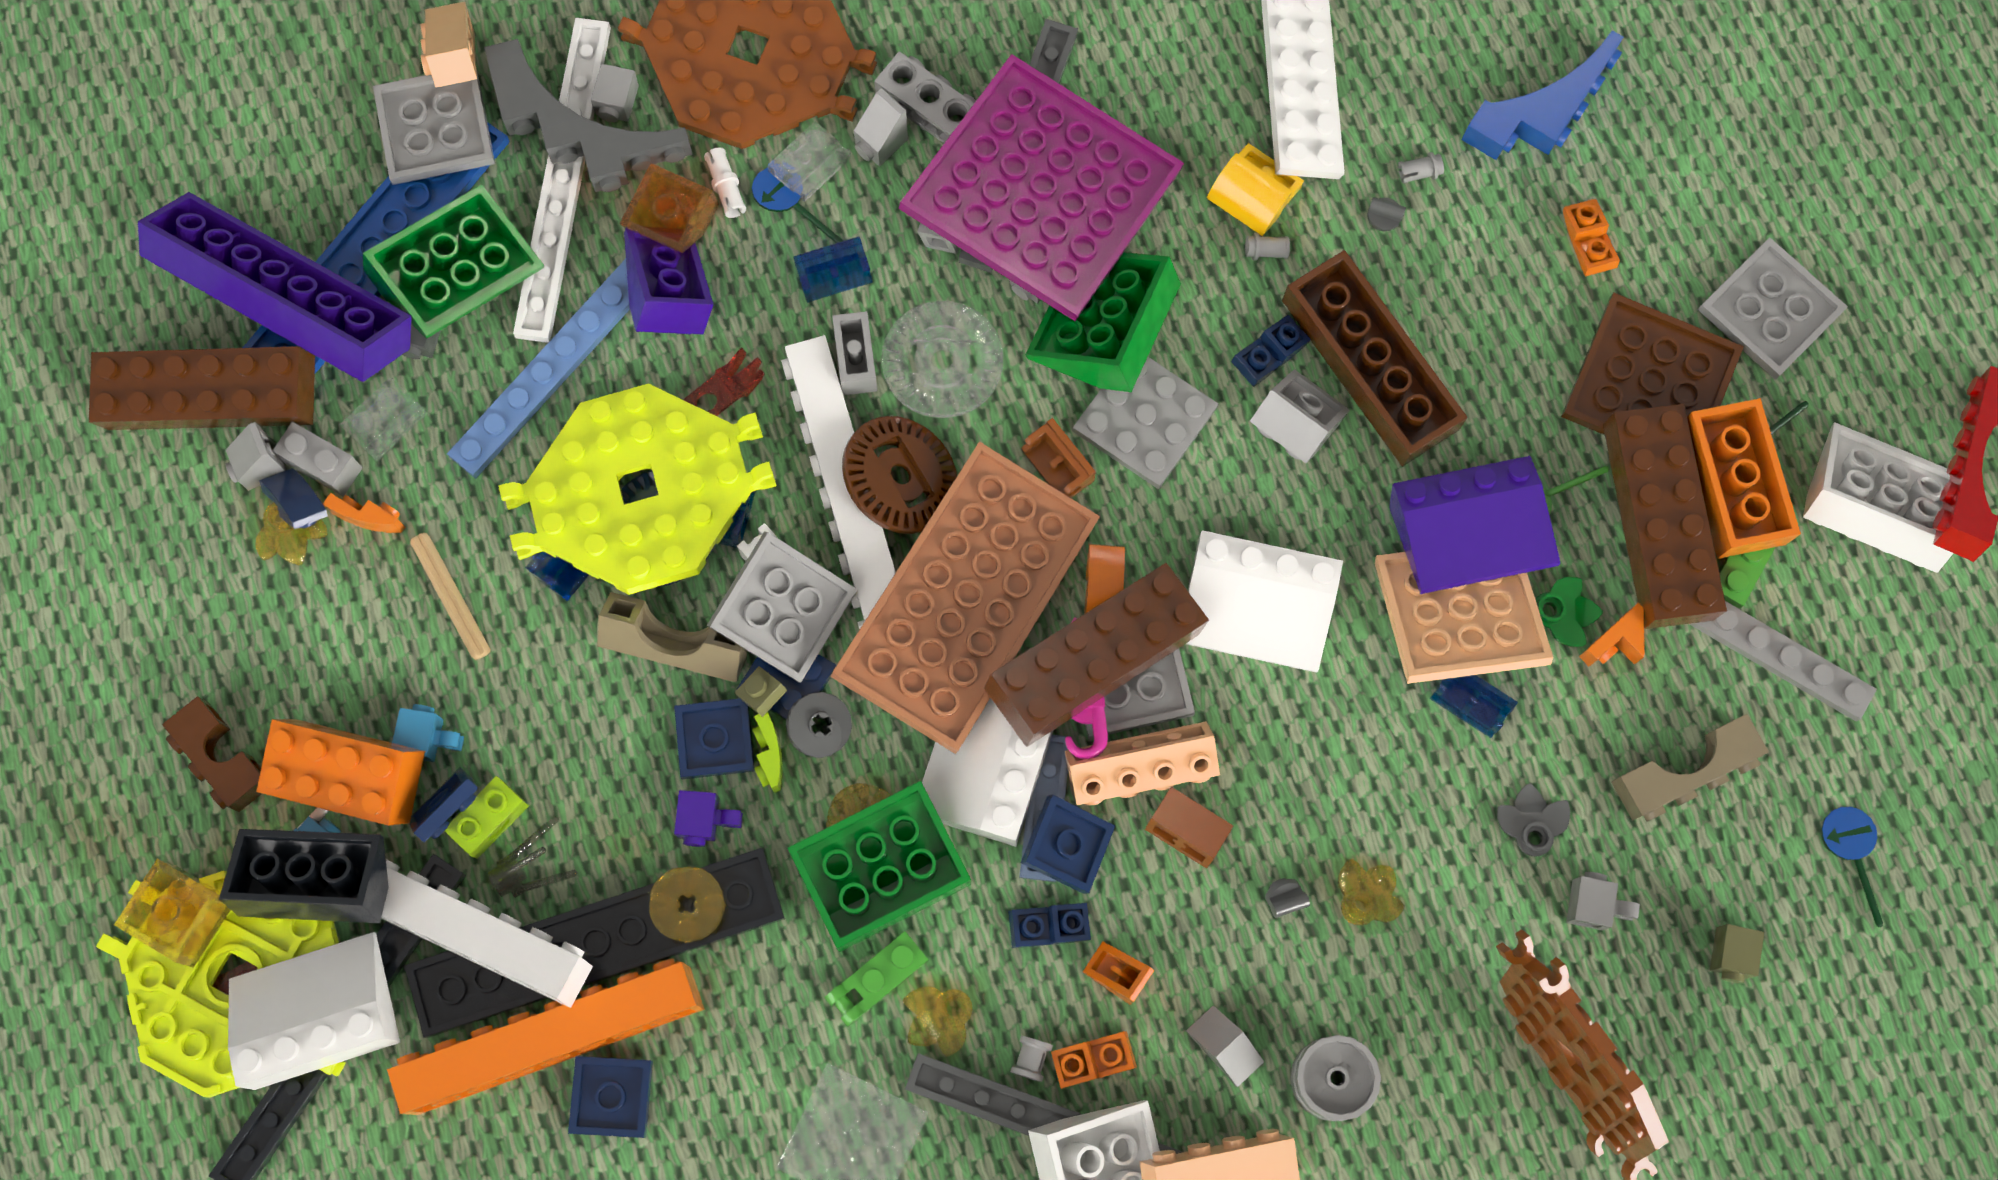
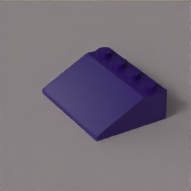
[1389,456,1560,594]

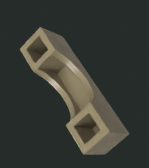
[597,592,747,682]
[1611,714,1769,822]

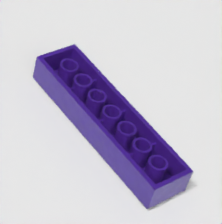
[138,192,412,382]

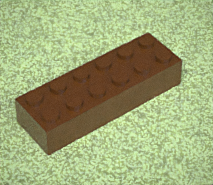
[1282,250,1468,467]
[89,346,315,430]
[1603,404,1727,629]
[984,563,1209,747]

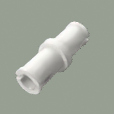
[704,148,746,218]

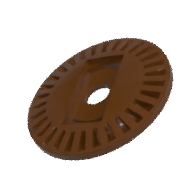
[842,416,957,534]

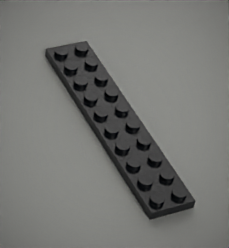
[404,848,785,1038]

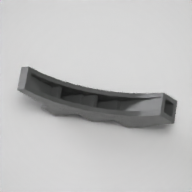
[484,39,692,192]

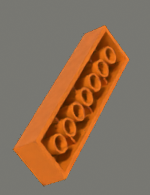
[387,958,705,1115]

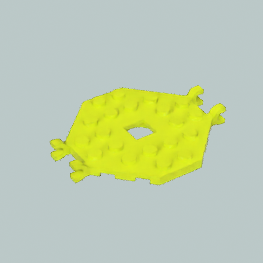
[498,383,777,595]
[96,870,346,1098]

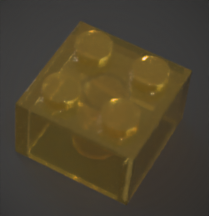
[114,858,230,968]

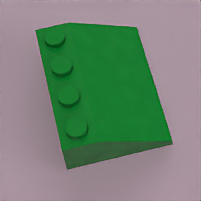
[363,184,544,339]
[1025,252,1181,392]
[787,781,971,952]

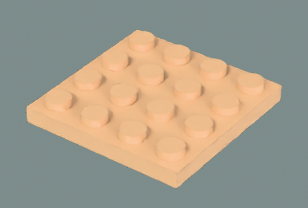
[1375,552,1553,684]

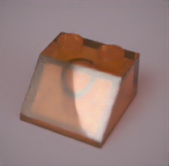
[620,163,719,253]

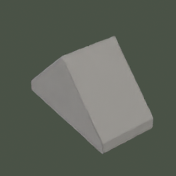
[1186,1006,1264,1087]

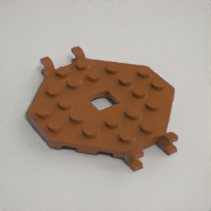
[618,0,877,149]
[1496,929,1669,1180]

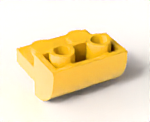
[1207,143,1304,236]

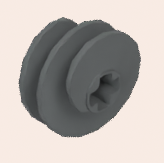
[786,692,852,758]

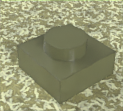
[734,666,787,717]

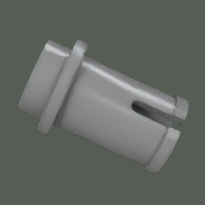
[1398,152,1444,184]
[1245,233,1290,260]

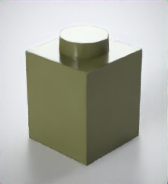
[1710,924,1764,983]

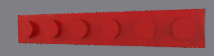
[1933,366,1998,562]

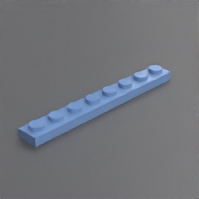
[447,259,630,479]

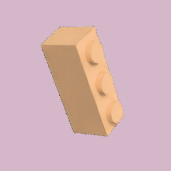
[420,1,477,87]

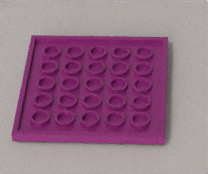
[899,54,1184,321]

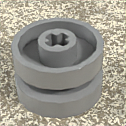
[1290,1035,1381,1121]

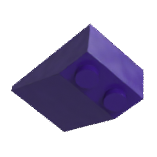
[624,228,714,335]

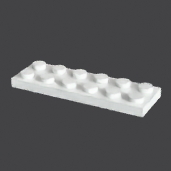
[1261,0,1344,179]

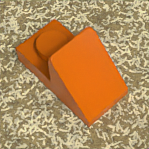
[1579,603,1645,667]

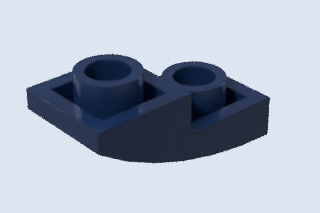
[1231,315,1311,387]
[259,468,328,529]
[1008,903,1091,948]

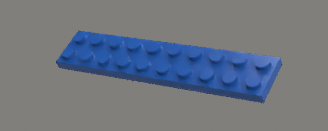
[242,122,510,374]

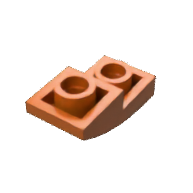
[1563,199,1620,277]
[323,493,406,533]
[1084,544,1125,614]
[1051,1031,1137,1089]

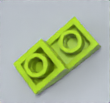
[752,712,783,793]

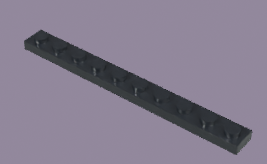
[209,854,466,1180]

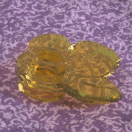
[255,502,328,566]
[1337,859,1405,925]
[903,986,973,1057]

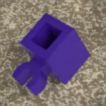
[674,790,743,847]

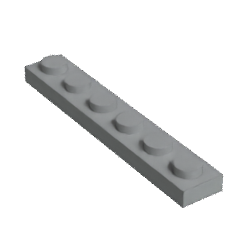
[1689,601,1877,721]

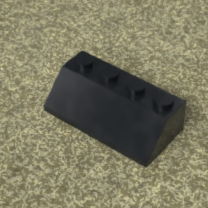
[219,829,389,923]

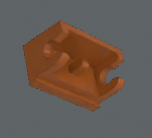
[1021,418,1096,498]
[1145,787,1234,869]

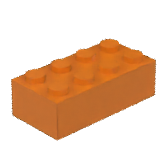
[1687,398,1801,559]
[256,719,425,826]

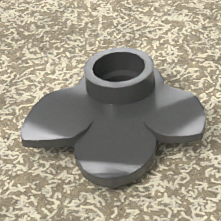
[1497,783,1570,857]

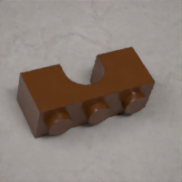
[162,696,262,812]

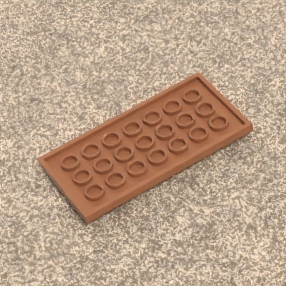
[830,441,1100,754]

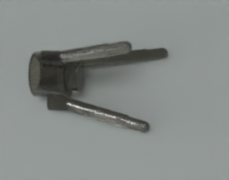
[488,816,578,898]

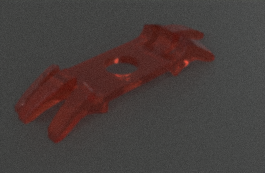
[683,347,765,416]

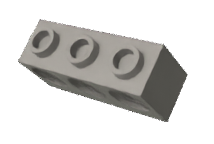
[874,51,976,143]

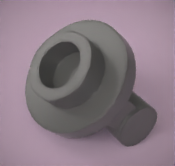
[1367,197,1406,231]
[1265,878,1310,918]

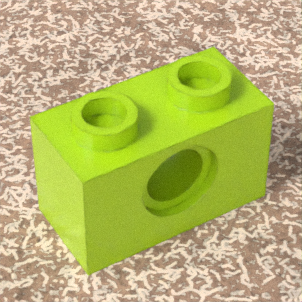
[445,776,529,859]

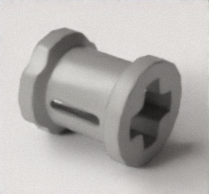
[1010,1036,1053,1082]

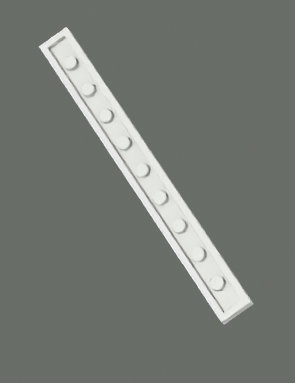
[513,18,611,343]

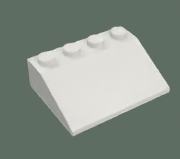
[1803,422,1953,573]
[1186,530,1343,673]
[922,698,1053,847]
[228,932,401,1090]
[1028,1100,1160,1180]

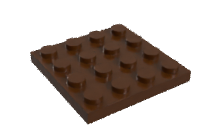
[1561,292,1744,435]

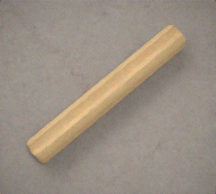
[410,533,491,660]

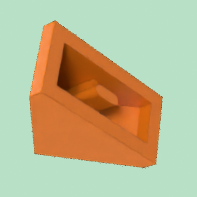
[1083,941,1154,1005]

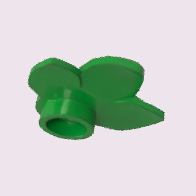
[1535,577,1603,647]

